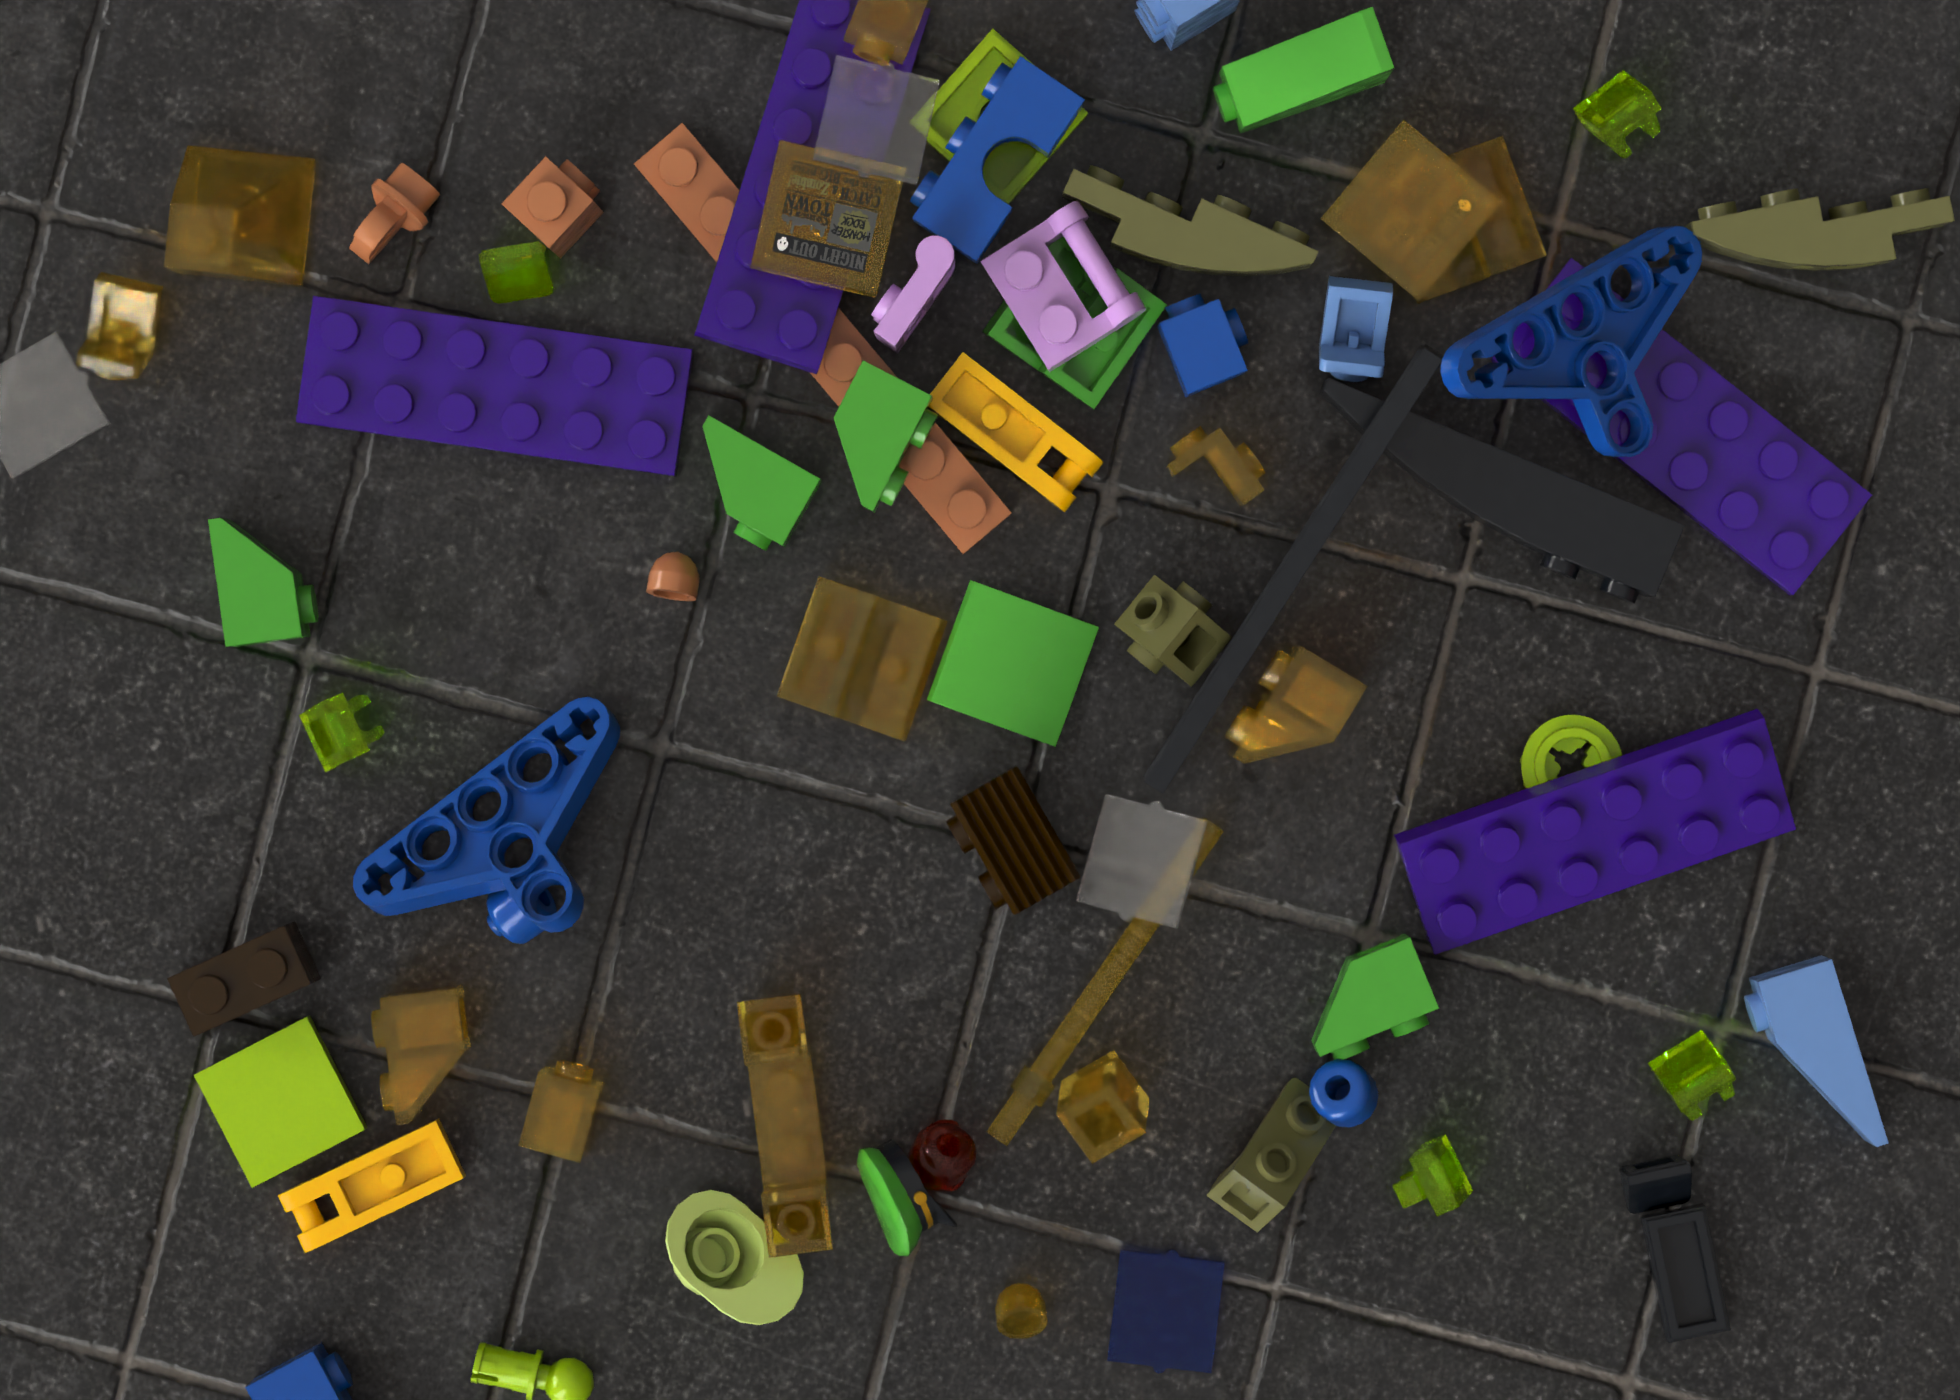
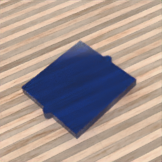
[1107,1249,1225,1373]

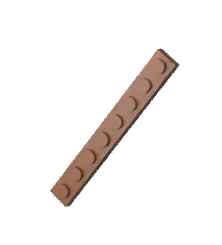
[634,123,1012,555]

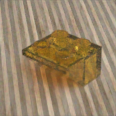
[1224,646,1368,764]

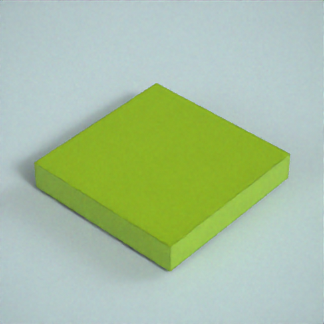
[908,29,1088,205]
[194,1015,368,1188]

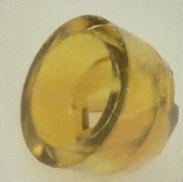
[995,1283,1048,1339]

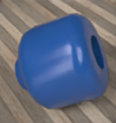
[486,888,557,944]
[1309,1059,1378,1128]

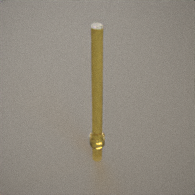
[986,817,1224,1146]

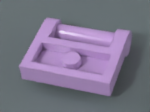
[980,200,1147,372]
[871,236,955,354]

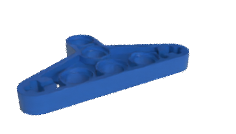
[1440,226,1702,457]
[353,697,620,933]

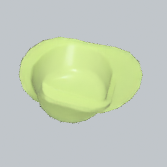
[665,1190,804,1325]

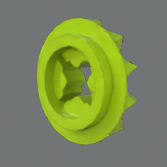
[1520,715,1622,789]

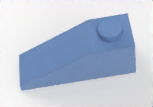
[1744,955,1889,1147]

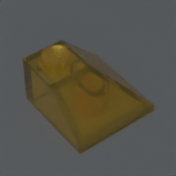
[164,145,316,286]

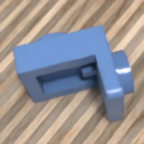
[1319,276,1393,382]

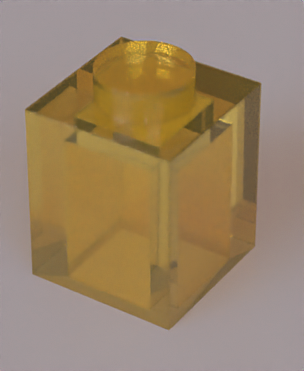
[1056,1050,1149,1164]
[518,1060,605,1163]

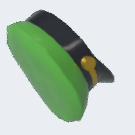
[857,1139,957,1257]

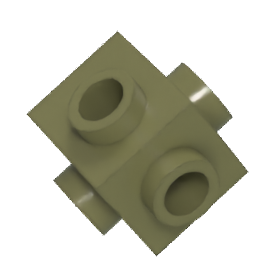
[1114,575,1232,687]

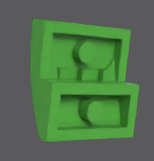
[982,237,1167,409]
[927,580,1099,747]

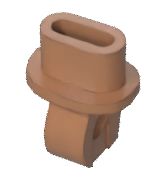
[349,163,440,264]

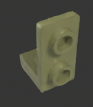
[1206,1078,1336,1233]

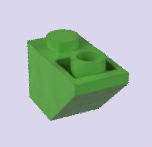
[834,360,938,513]
[1311,934,1439,1060]

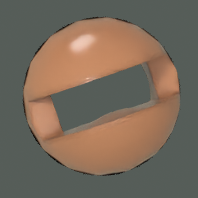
[646,552,700,601]

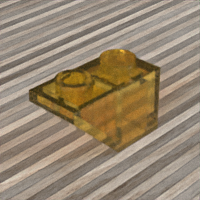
[371,984,471,1125]

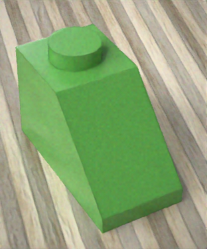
[702,415,823,551]
[208,518,318,647]

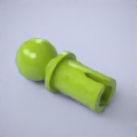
[471,1342,594,1400]

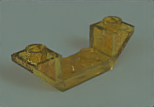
[737,993,833,1258]

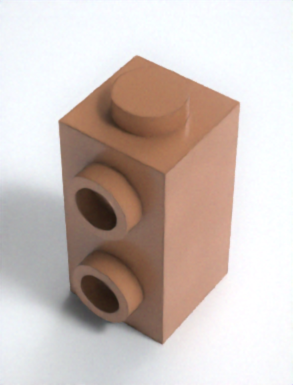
[502,156,604,259]

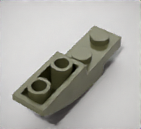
[1062,165,1319,276]
[1684,188,1955,271]

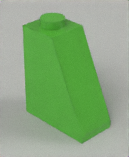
[1213,7,1394,134]

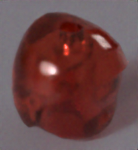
[907,1119,977,1192]

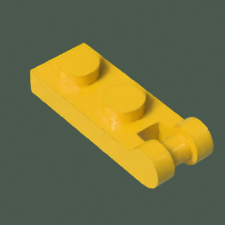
[929,352,1104,512]
[277,1119,466,1253]

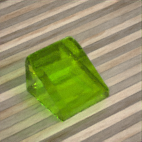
[479,241,554,304]

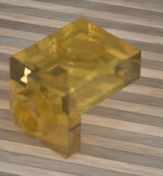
[843,0,928,66]
[76,272,163,380]
[1166,426,1266,507]

